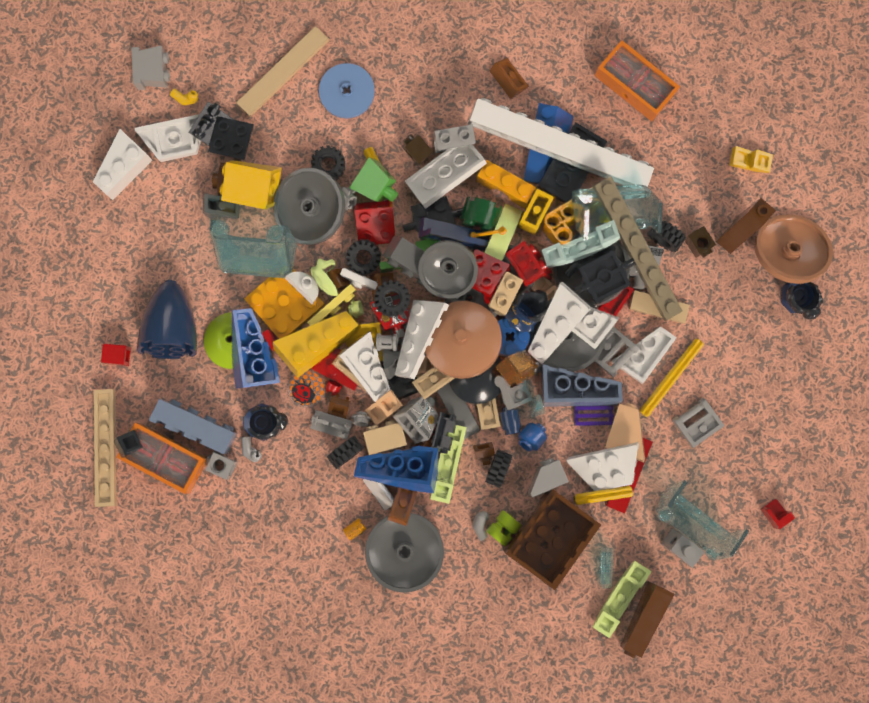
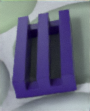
[574,406,614,426]

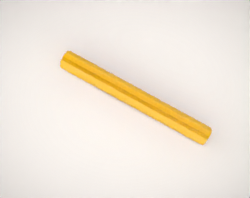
[639,338,704,417]

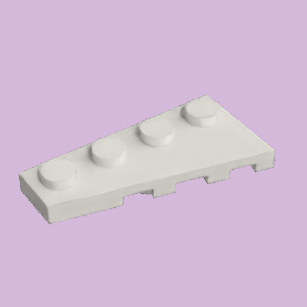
[395,300,449,379]

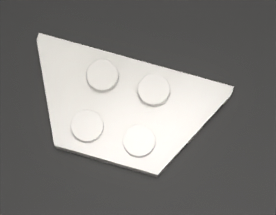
[135,114,201,162]
[567,442,639,491]

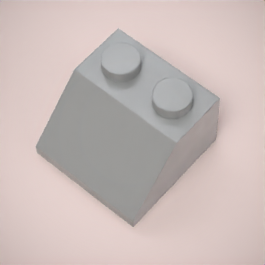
[527,458,569,497]

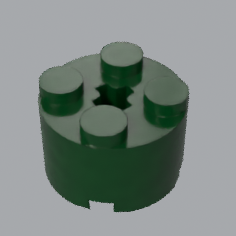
[460,197,503,232]

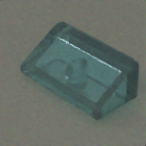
[528,395,546,419]
[598,547,614,589]

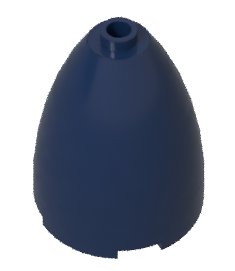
[137,280,197,359]

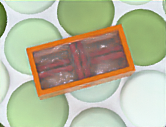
[595,40,680,122]
[116,422,207,494]

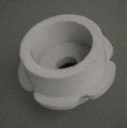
[352,411,371,427]

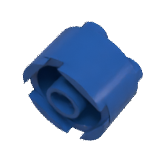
[498,318,530,358]

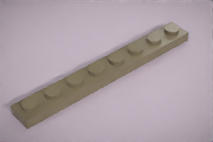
[592,176,682,321]

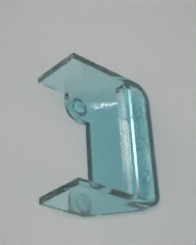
[572,184,663,240]
[656,480,749,560]

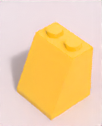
[220,160,282,210]

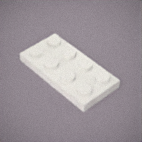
[405,145,487,209]

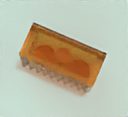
[496,349,538,385]

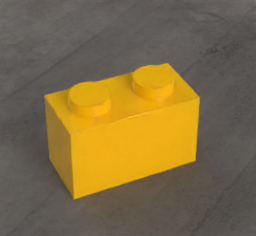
[518,189,554,235]

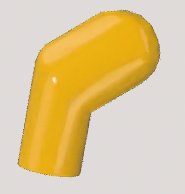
[170,88,198,106]

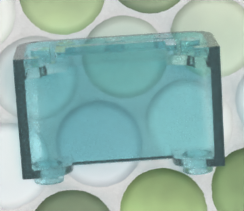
[209,219,297,278]

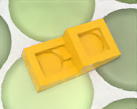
[729,146,773,173]

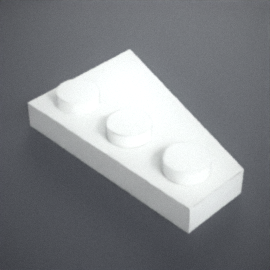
[572,308,619,349]

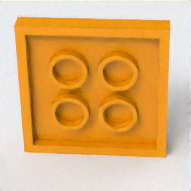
[244,262,325,339]

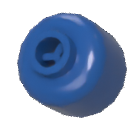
[518,423,547,452]

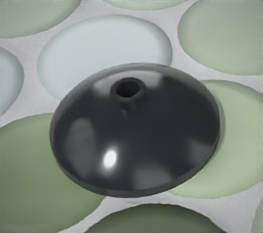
[449,356,506,404]

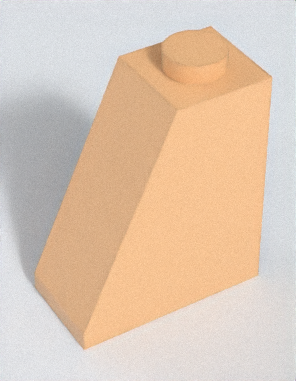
[605,403,645,462]

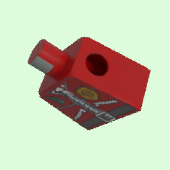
[370,293,410,339]

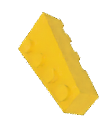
[273,311,359,378]

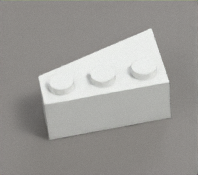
[93,129,152,200]

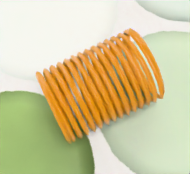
[343,518,366,541]

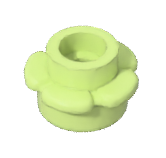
[348,300,364,318]

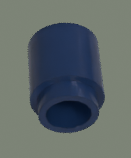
[499,407,521,435]

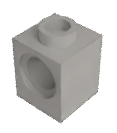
[205,452,238,480]

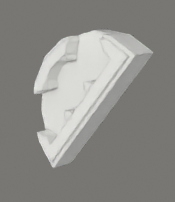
[340,268,378,290]
[285,272,319,304]

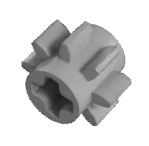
[342,186,357,210]

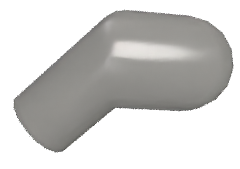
[241,437,262,462]
[472,511,489,541]

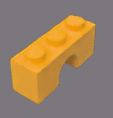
[476,160,536,209]

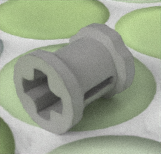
[376,333,398,351]

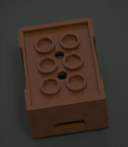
[503,489,601,590]

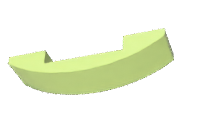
[484,203,522,261]
[430,425,467,504]
[592,560,652,638]

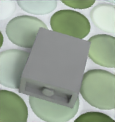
[432,124,476,153]

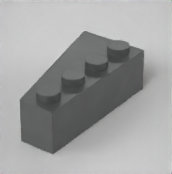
[383,236,459,299]

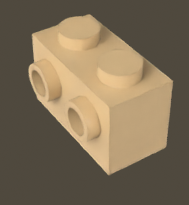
[363,420,407,455]

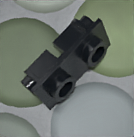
[431,412,458,454]

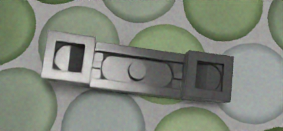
[437,383,480,439]

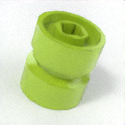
[486,510,522,547]

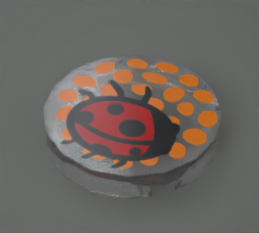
[287,370,326,408]

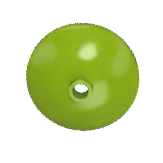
[204,312,233,369]

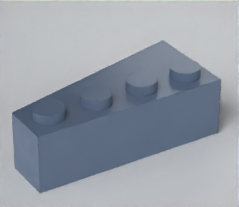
[541,364,623,407]
[149,399,237,454]

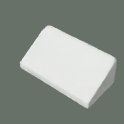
[363,479,394,510]

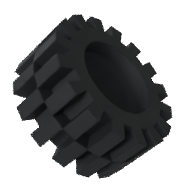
[311,145,346,180]
[648,219,686,252]
[346,239,381,275]
[374,280,410,318]
[327,436,364,469]
[485,450,513,488]

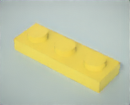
[307,284,356,326]

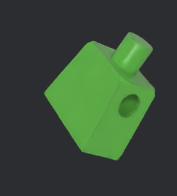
[350,157,398,202]

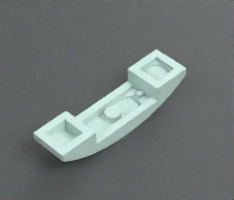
[542,220,620,268]

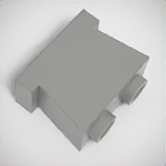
[131,45,170,90]

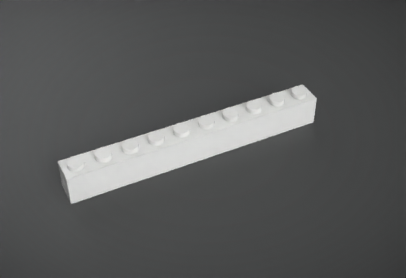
[467,98,654,192]

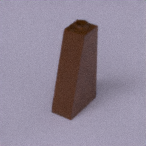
[716,198,776,254]
[620,581,674,658]

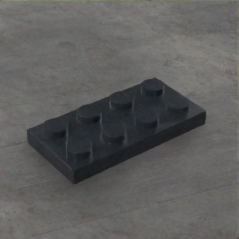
[537,122,608,203]

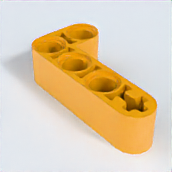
[543,187,603,245]

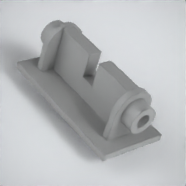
[310,410,353,440]

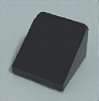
[114,430,143,458]

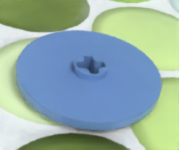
[319,63,375,119]

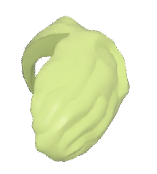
[310,258,338,296]

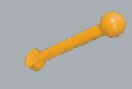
[470,226,507,238]

